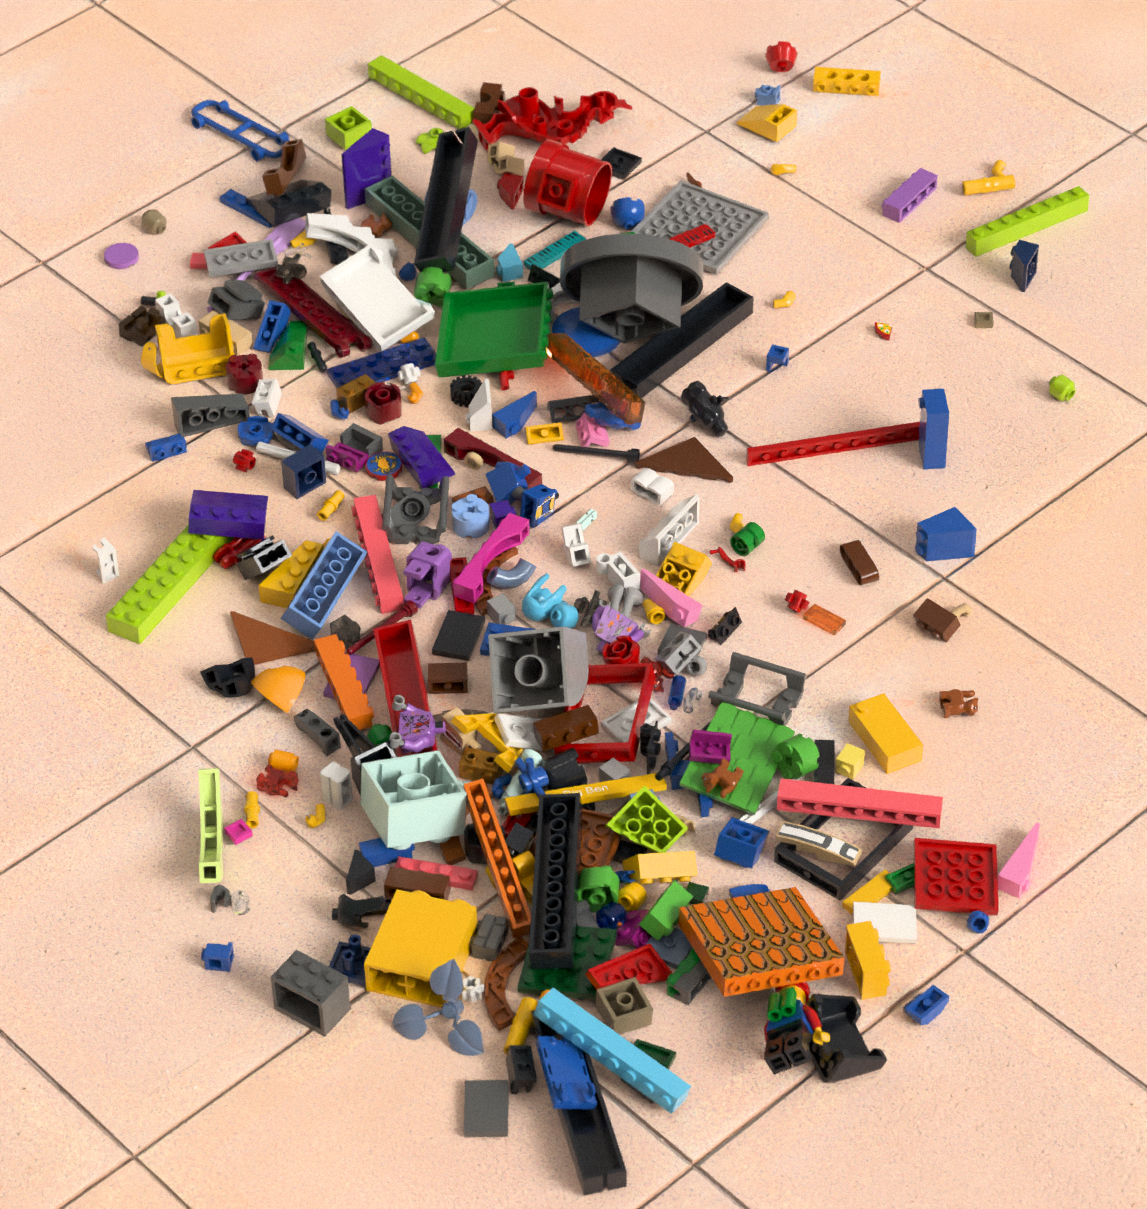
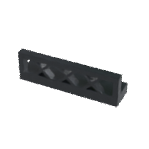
[547,392,621,423]

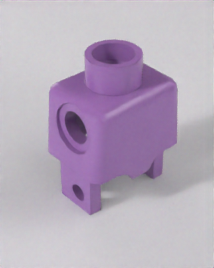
[404,541,452,609]

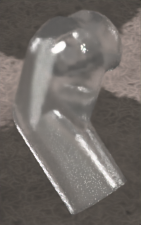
[683,687,703,713]

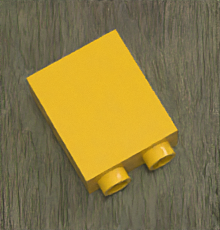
[364,889,477,1008]

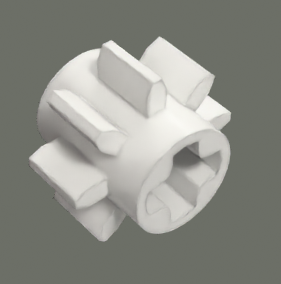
[398,363,421,384]
[461,976,484,1003]

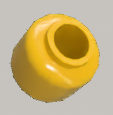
[618,882,647,912]

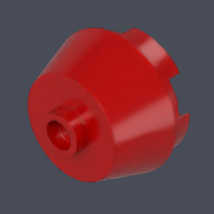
[765,41,798,72]
[602,635,640,664]

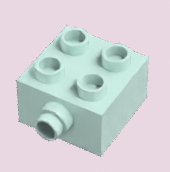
[361,750,469,850]

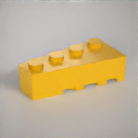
[259,540,324,608]

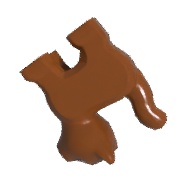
[360,213,392,238]
[939,689,978,718]
[701,758,744,798]

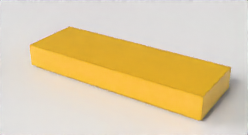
[842,869,892,915]

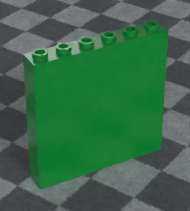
[435,282,554,378]

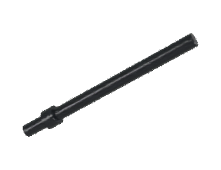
[655,722,711,781]

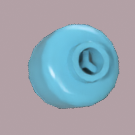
[550,604,579,629]

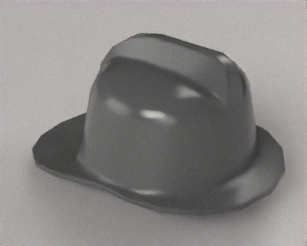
[390,493,430,528]

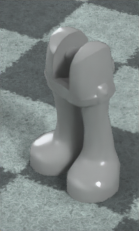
[607,585,643,618]

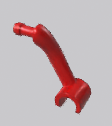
[709,547,746,572]

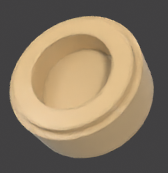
[464,452,483,470]

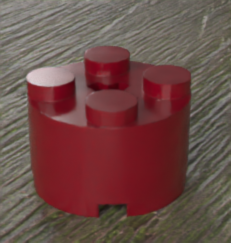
[226,354,263,394]
[365,382,402,425]

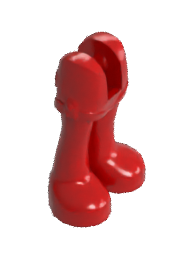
[213,535,266,569]

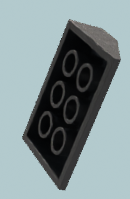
[245,180,331,226]

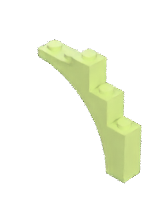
[198,768,223,883]

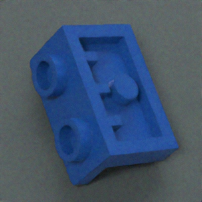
[145,434,187,462]

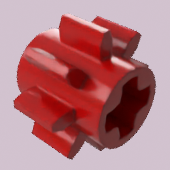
[233,449,256,472]
[785,589,810,613]

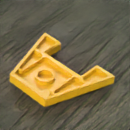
[451,713,524,773]

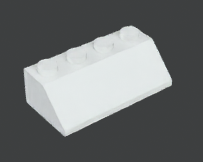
[638,494,699,566]

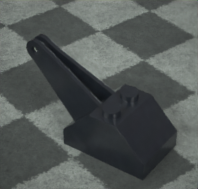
[333,714,396,796]

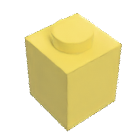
[836,743,865,779]

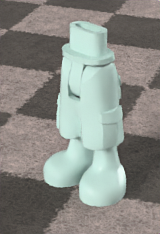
[498,749,543,815]

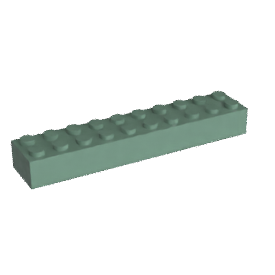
[365,175,495,290]

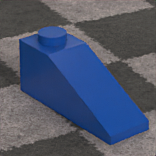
[253,300,291,353]
[492,391,537,439]

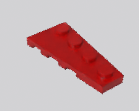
[585,944,673,990]

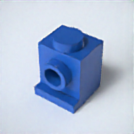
[201,942,234,972]

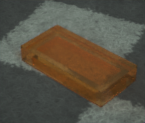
[803,604,846,635]

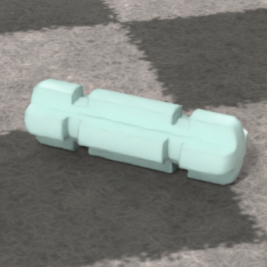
[575,509,597,531]

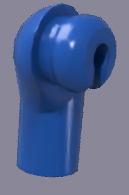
[330,400,349,420]
[491,774,513,799]

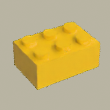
[845,920,891,1000]

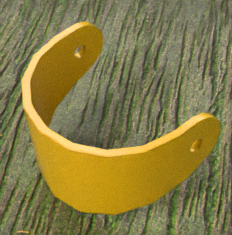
[141,342,165,379]

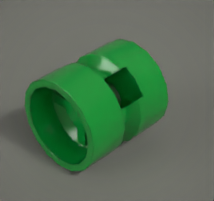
[730,522,765,556]

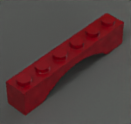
[444,428,542,489]

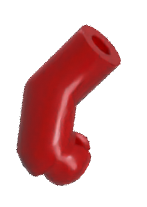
[499,370,514,390]

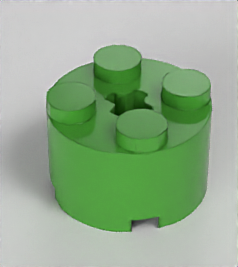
[414,267,452,307]
[771,734,820,780]
[577,865,620,913]

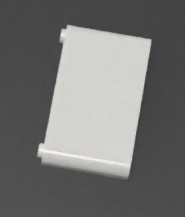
[320,243,434,352]

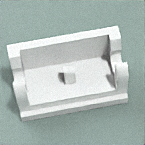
[252,378,282,417]
[93,537,119,584]

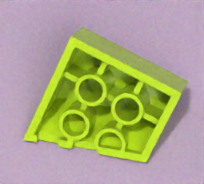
[605,785,688,853]

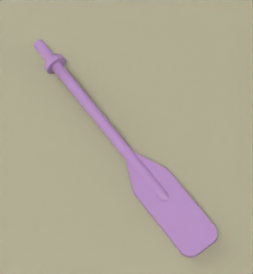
[207,218,306,313]

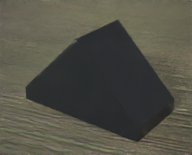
[346,850,376,894]

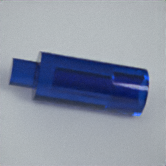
[668,675,687,710]

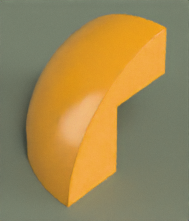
[251,666,305,713]

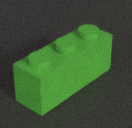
[639,880,693,941]

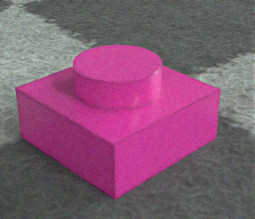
[224,819,253,845]

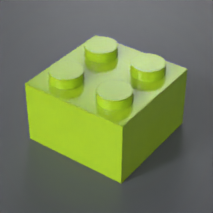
[325,106,372,150]

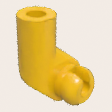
[991,160,1006,177]

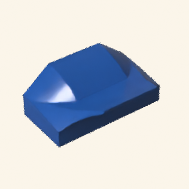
[903,985,949,1025]

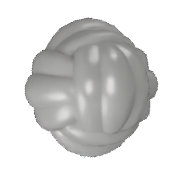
[686,655,707,676]

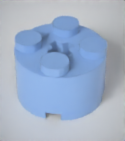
[452,494,490,538]

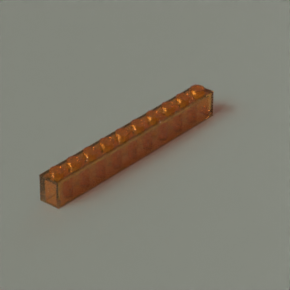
[547,333,646,425]

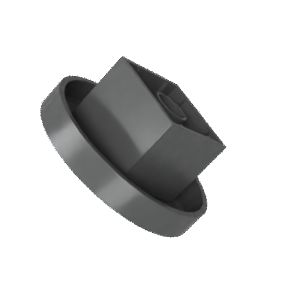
[560,234,704,344]

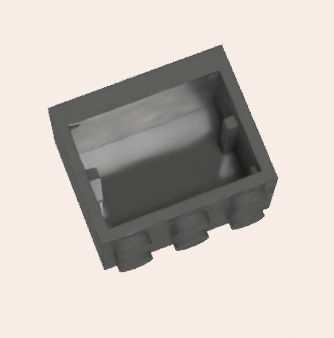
[271,949,351,1037]

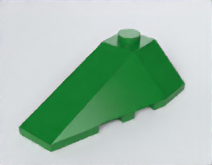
[268,321,308,370]

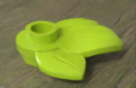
[415,128,444,154]

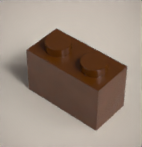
[913,598,961,642]
[428,662,468,694]

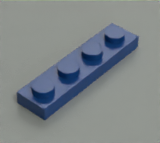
[219,189,273,228]

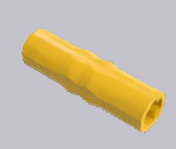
[962,174,1015,195]
[503,997,538,1055]

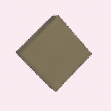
[974,312,994,328]

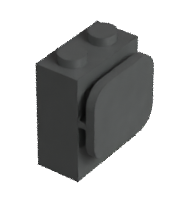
[207,280,265,320]

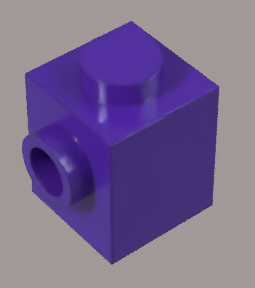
[490,500,516,529]

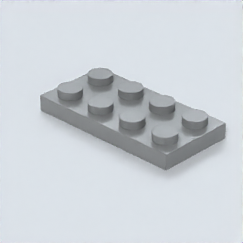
[203,239,278,277]

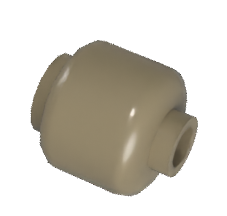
[141,209,167,235]

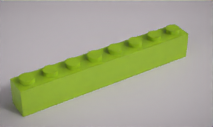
[368,55,474,129]
[966,186,1089,257]

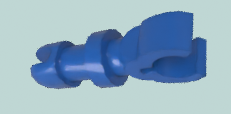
[615,870,636,883]

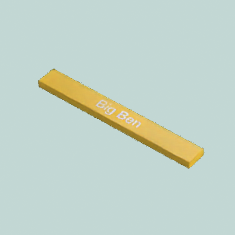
[505,773,667,816]

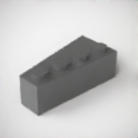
[171,394,250,437]

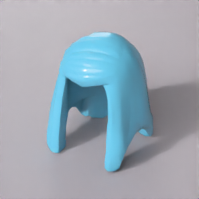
[522,573,569,621]

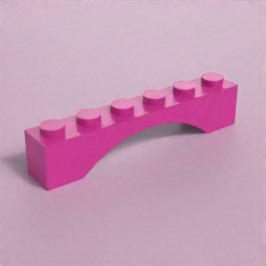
[452,513,530,603]

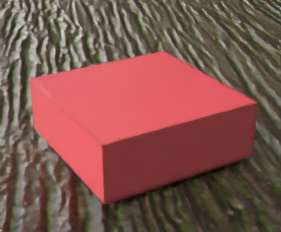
[190,253,207,269]

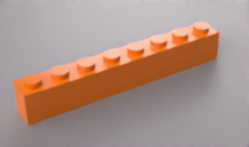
[463,779,531,939]

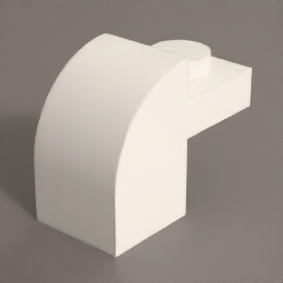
[561,523,591,567]

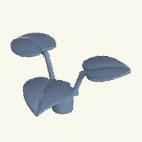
[393,959,484,1056]

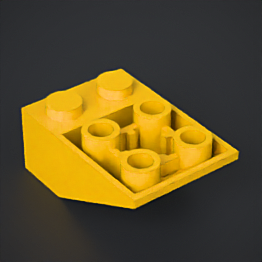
[737,104,797,142]
[656,541,712,596]

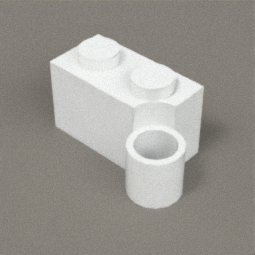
[597,552,640,597]

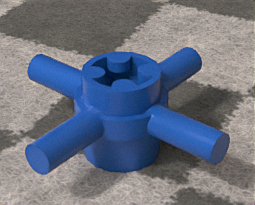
[515,758,549,798]

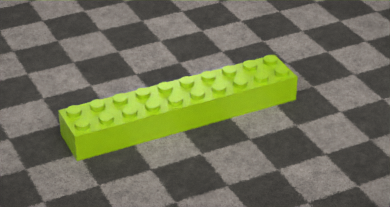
[106,524,235,644]

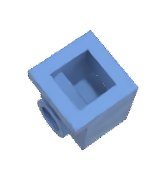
[755,85,781,105]

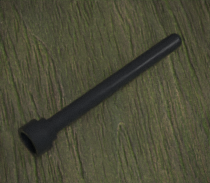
[553,444,640,463]

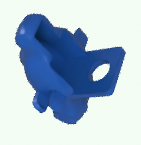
[584,384,641,430]

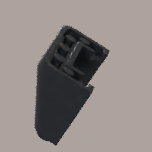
[806,994,887,1083]

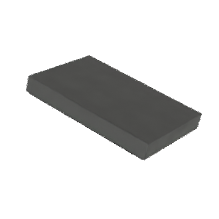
[464,1080,509,1137]

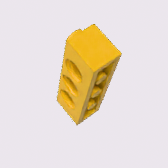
[813,67,881,96]

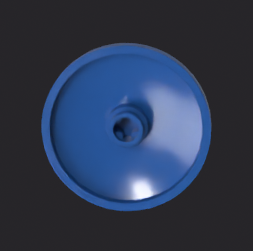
[552,307,621,358]

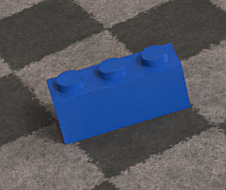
[270,413,329,453]

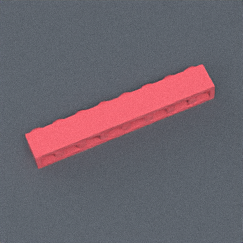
[351,495,403,614]
[777,779,943,829]

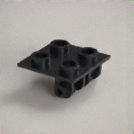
[640,721,661,774]

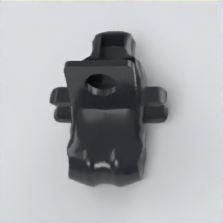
[680,381,729,437]

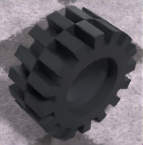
[450,375,482,407]

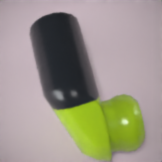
[141,291,166,306]

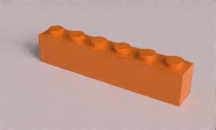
[314,634,374,730]

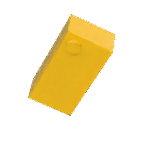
[848,693,923,774]

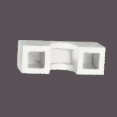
[155,293,198,338]

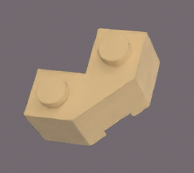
[487,142,524,176]

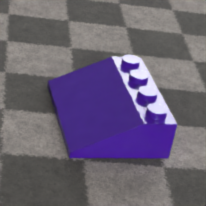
[341,128,392,209]
[188,490,268,539]

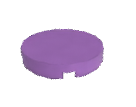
[104,243,139,269]

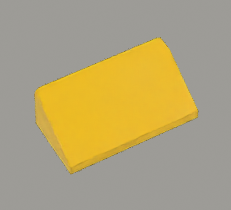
[525,423,564,445]

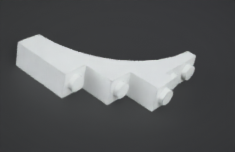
[305,213,397,275]

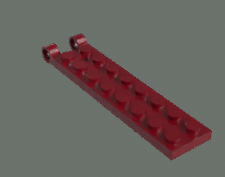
[254,265,372,358]

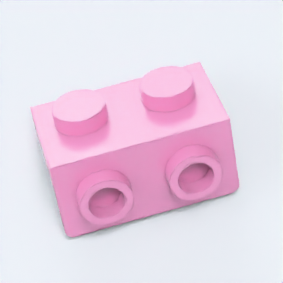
[576,412,610,447]

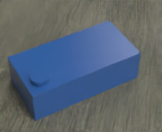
[918,388,949,470]

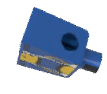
[520,484,559,528]

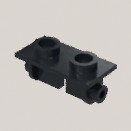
[528,264,560,289]
[707,607,742,645]

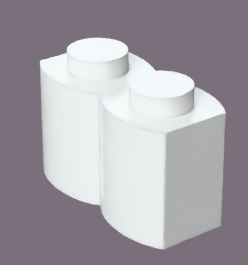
[630,468,674,505]

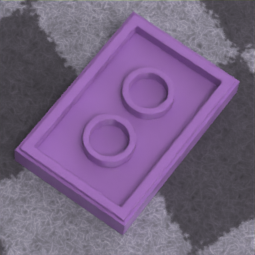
[323,652,380,699]

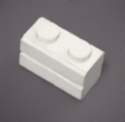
[320,762,353,810]

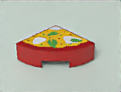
[874,322,892,340]

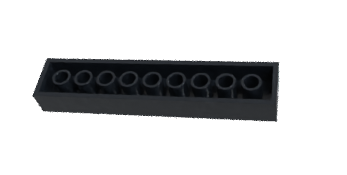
[529,793,583,969]

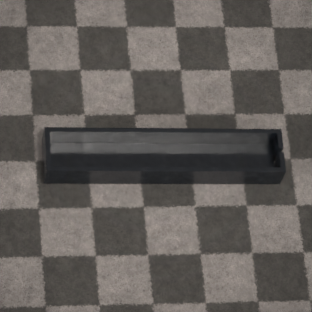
[414,127,478,273]
[610,282,754,401]
[531,1010,627,1196]

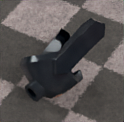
[332,894,391,929]

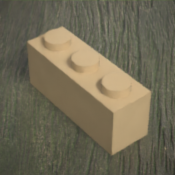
[198,310,253,356]

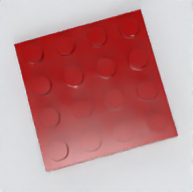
[913,838,999,915]

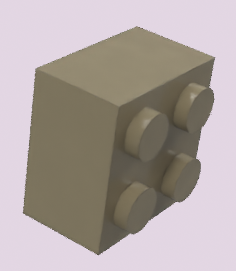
[595,977,653,1035]

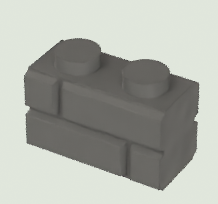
[469,913,509,962]

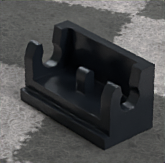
[506,1045,537,1094]

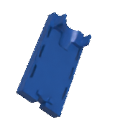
[536,1036,597,1110]

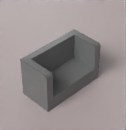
[340,423,383,457]

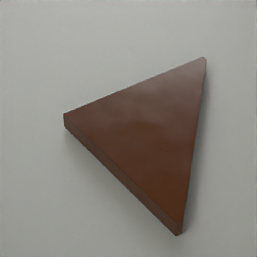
[635,437,733,483]

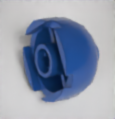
[610,197,645,229]

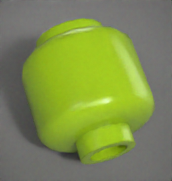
[1049,374,1076,401]

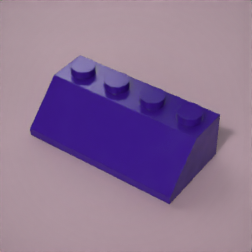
[388,426,455,489]

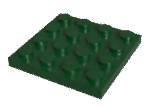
[517,926,617,1000]

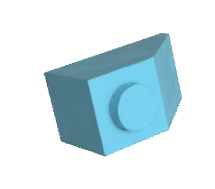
[496,243,523,282]

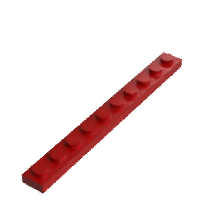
[746,421,920,466]

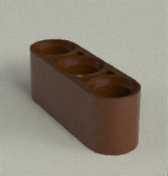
[840,540,879,585]

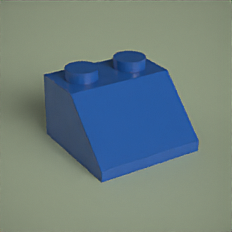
[714,817,770,869]

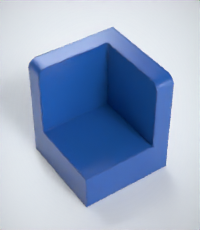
[766,344,789,372]

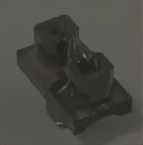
[276,254,307,285]
[574,590,608,627]

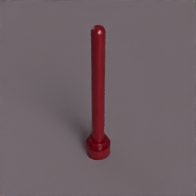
[347,600,418,655]

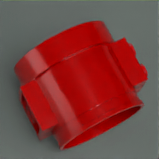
[523,139,612,226]

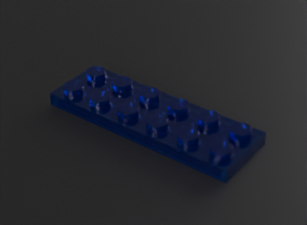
[327,337,436,388]

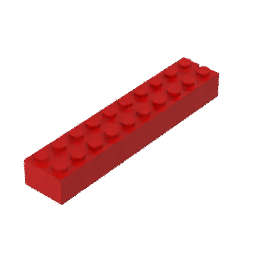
[373,620,438,757]

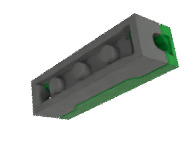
[666,948,712,1005]

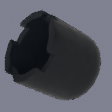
[540,747,588,791]

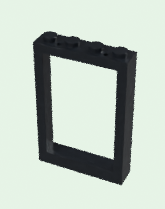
[774,778,913,901]

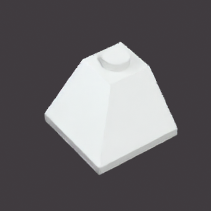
[466,379,492,431]

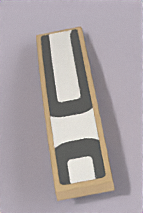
[775,821,862,866]

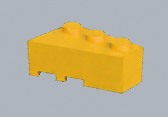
[622,851,698,885]

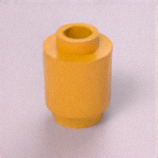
[268,749,299,773]

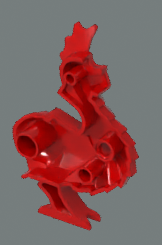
[472,87,632,153]

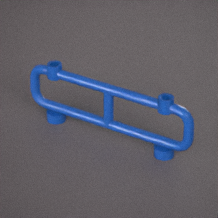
[191,100,290,161]

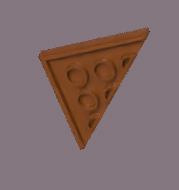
[230,611,315,665]

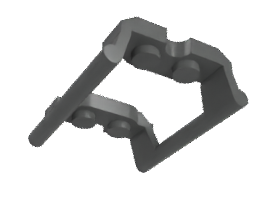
[382,475,449,544]
[708,652,807,726]

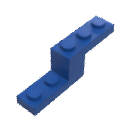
[665,732,713,817]

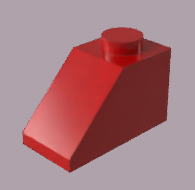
[497,173,524,210]

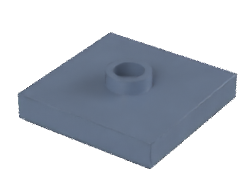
[646,928,693,969]

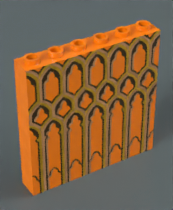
[678,887,844,997]

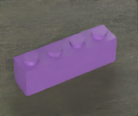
[882,168,938,223]

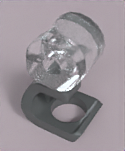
[210,885,250,915]

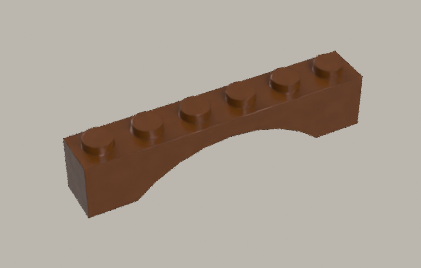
[262,139,307,196]

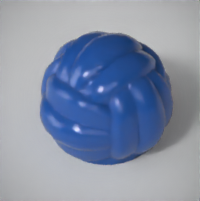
[398,262,417,281]
[967,911,990,934]

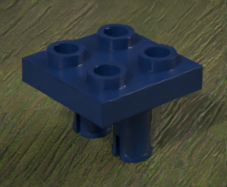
[329,934,371,986]

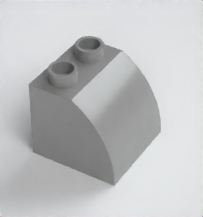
[488,626,589,714]

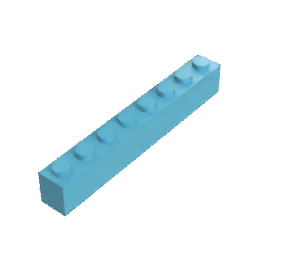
[533,988,691,1114]

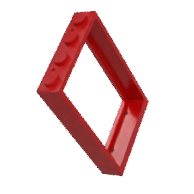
[554,663,656,763]

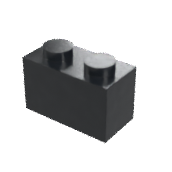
[505,822,534,858]

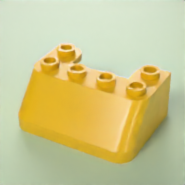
[155,313,234,384]

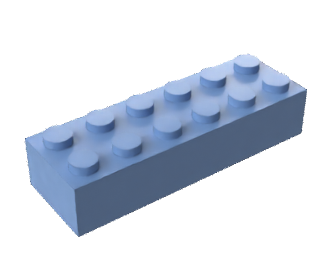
[280,531,367,640]

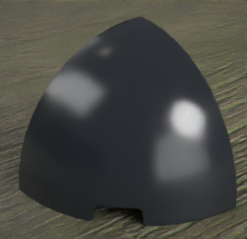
[200,657,255,698]

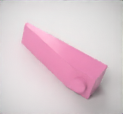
[640,568,702,627]
[998,822,1040,898]

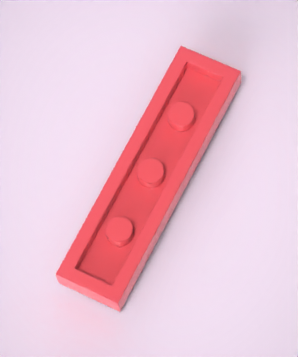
[395,857,478,890]

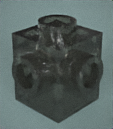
[330,614,361,649]

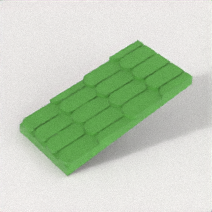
[679,702,795,816]

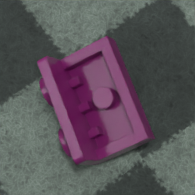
[325,442,369,473]
[689,730,732,764]
[615,909,652,949]

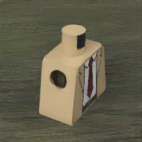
[440,707,482,755]

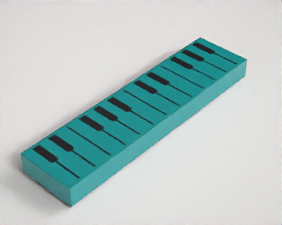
[524,230,586,270]

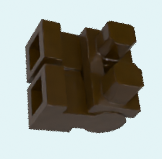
[119,305,166,346]

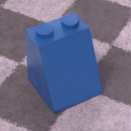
[915,507,977,561]

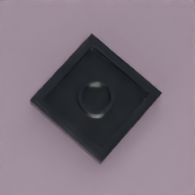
[601,147,642,180]

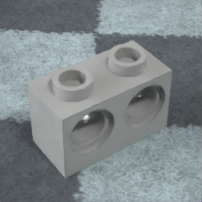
[655,632,702,676]

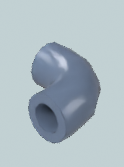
[487,558,537,589]

